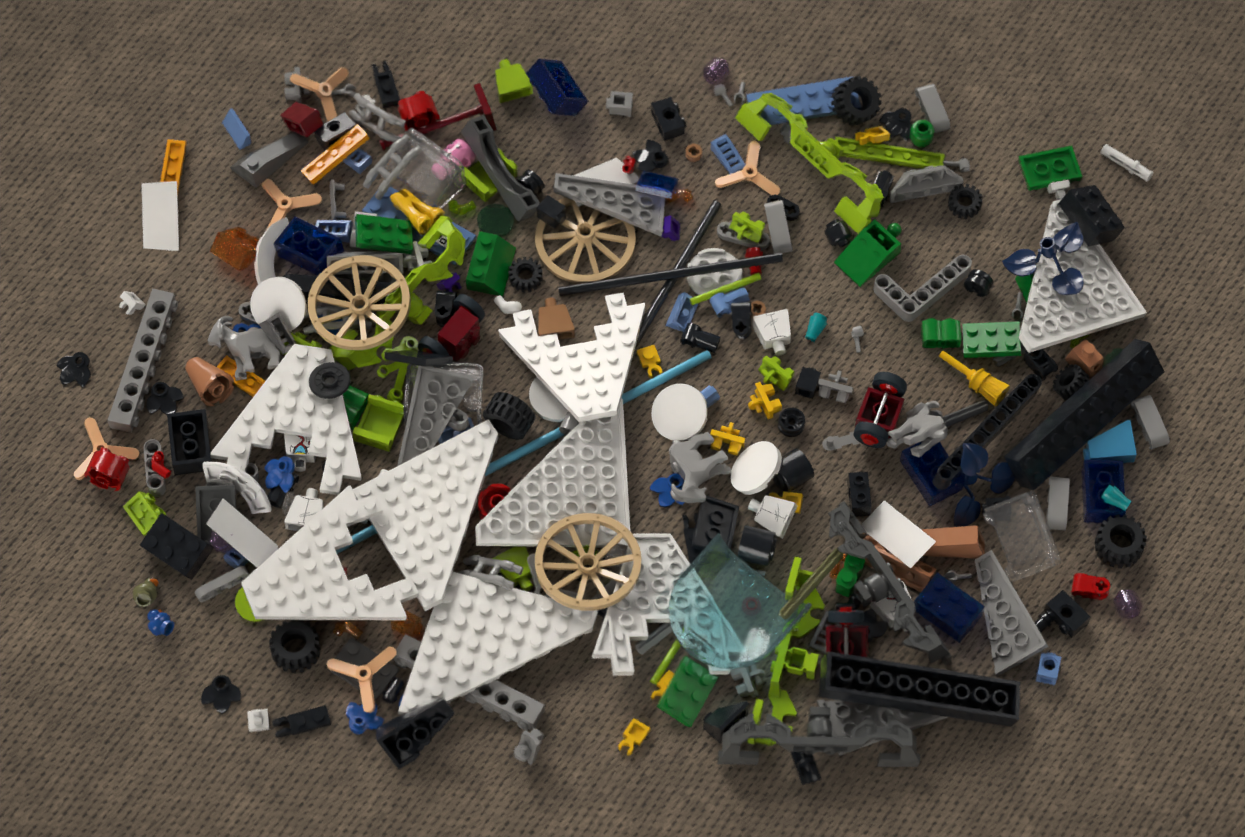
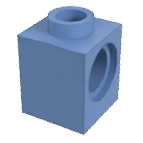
[1036,652,1061,685]

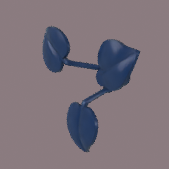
[1002,222,1084,295]
[954,443,1015,527]

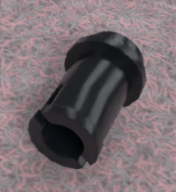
[1035,613,1052,633]
[382,677,405,704]

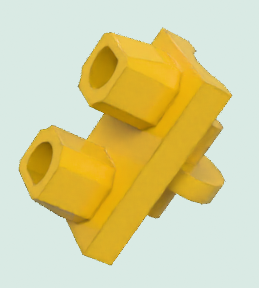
[748,382,782,419]
[710,422,745,456]

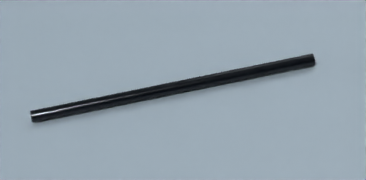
[634,201,721,352]
[558,253,783,296]

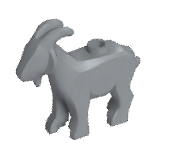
[208,316,283,381]
[887,401,948,457]
[669,432,732,503]

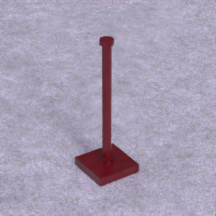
[379,83,497,151]

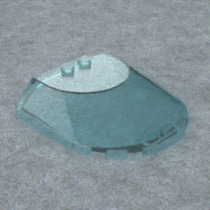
[669,533,812,669]

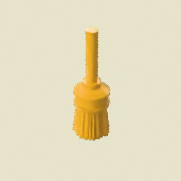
[939,351,1010,407]

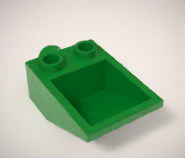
[834,219,902,287]

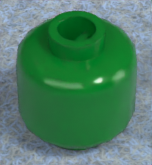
[910,120,934,147]

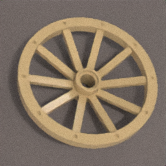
[535,197,636,284]
[308,255,411,350]
[535,513,641,611]

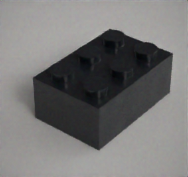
[1058,185,1125,247]
[167,409,212,475]
[140,513,214,580]

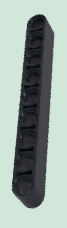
[932,374,1042,490]

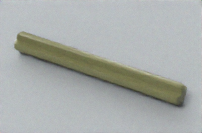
[779,548,844,620]

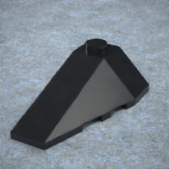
[376,697,455,769]

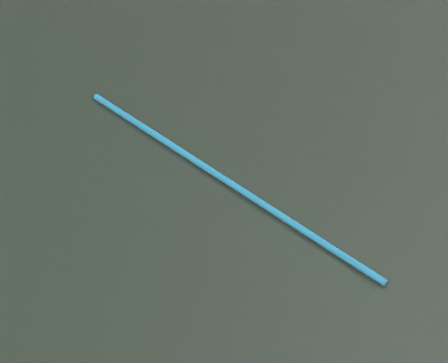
[336,350,712,554]

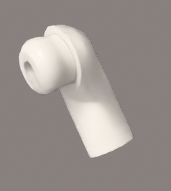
[494,295,522,314]

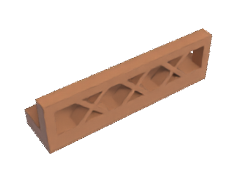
[864,535,937,593]

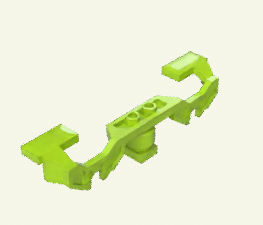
[735,93,884,234]
[329,216,466,370]
[747,557,825,746]

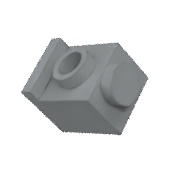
[606,91,633,117]

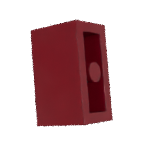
[280,102,324,137]

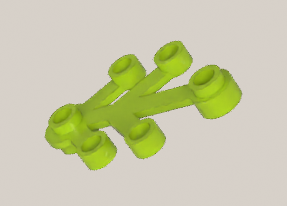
[377,336,419,402]

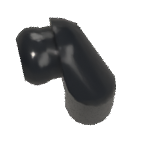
[836,593,861,610]

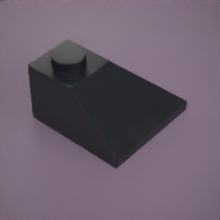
[703,701,749,744]

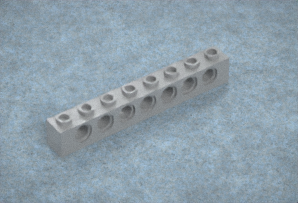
[107,289,178,433]
[394,634,545,730]

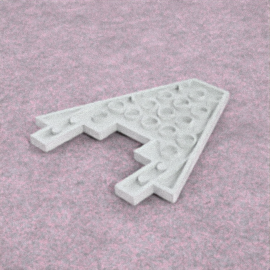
[499,293,645,422]
[211,344,362,495]
[241,485,419,620]
[592,534,746,676]

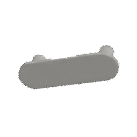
[330,179,346,220]
[822,432,860,451]

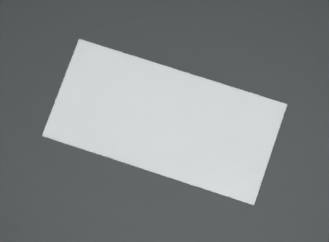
[573,158,640,207]
[142,181,179,251]
[206,498,278,568]
[862,501,936,568]

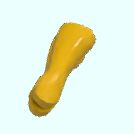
[390,188,445,235]

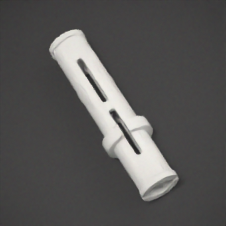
[1100,144,1153,182]

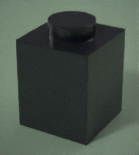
[537,195,567,229]
[795,367,821,399]

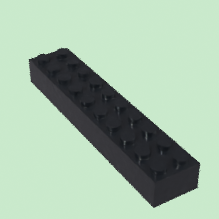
[1004,339,1165,491]
[819,652,1020,727]

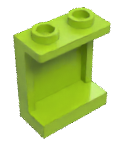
[459,148,517,202]
[352,394,406,452]

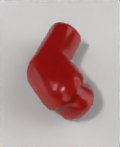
[622,155,636,174]
[151,451,171,479]

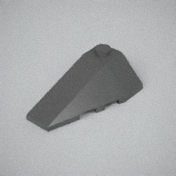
[230,132,308,188]

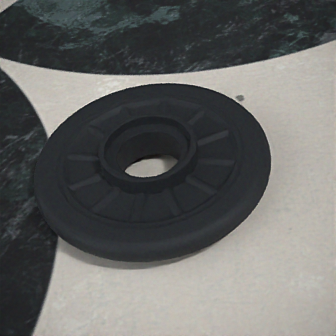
[309,362,351,399]

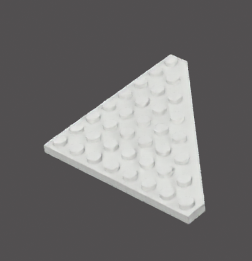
[1019,199,1147,353]
[475,399,630,548]
[352,419,499,611]
[398,572,598,715]

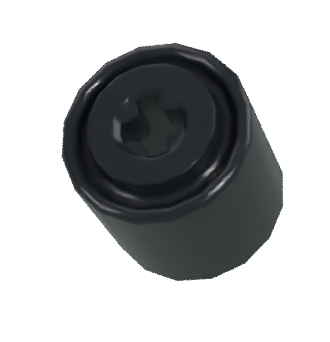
[772,448,814,492]
[737,525,777,566]

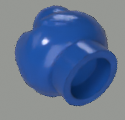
[147,609,174,636]

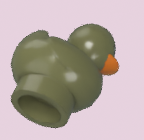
[133,578,159,607]

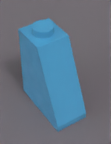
[1083,420,1137,466]

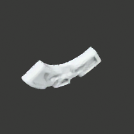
[254,217,293,285]
[202,462,272,514]

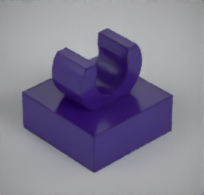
[661,215,680,241]
[436,272,462,292]

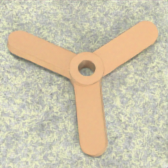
[290,68,349,122]
[715,141,780,195]
[262,179,322,227]
[74,417,140,480]
[327,647,396,713]

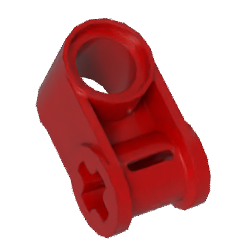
[1071,573,1110,600]

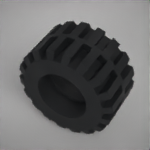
[831,76,882,125]
[483,392,536,440]
[1095,514,1147,568]
[269,620,321,673]

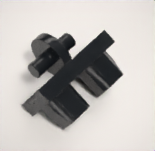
[790,752,821,785]

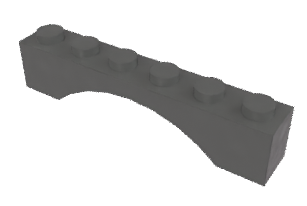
[461,115,540,222]

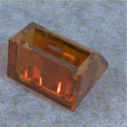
[210,227,260,271]

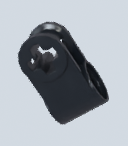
[434,291,457,327]
[731,302,752,339]
[1023,349,1058,381]

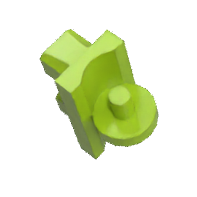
[729,211,765,244]
[758,356,795,391]

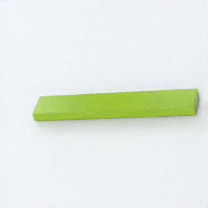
[835,137,945,169]

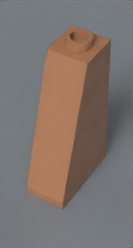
[921,526,985,559]

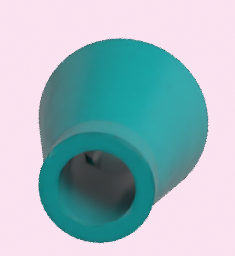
[805,312,828,342]
[1101,485,1131,511]

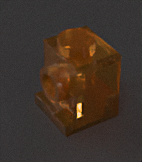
[391,608,423,638]

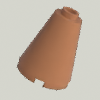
[185,357,234,406]

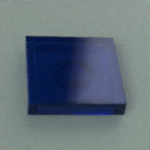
[635,171,679,199]

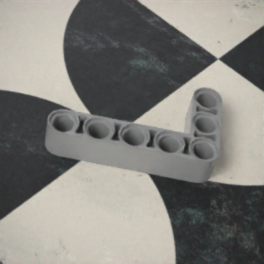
[874,255,972,322]

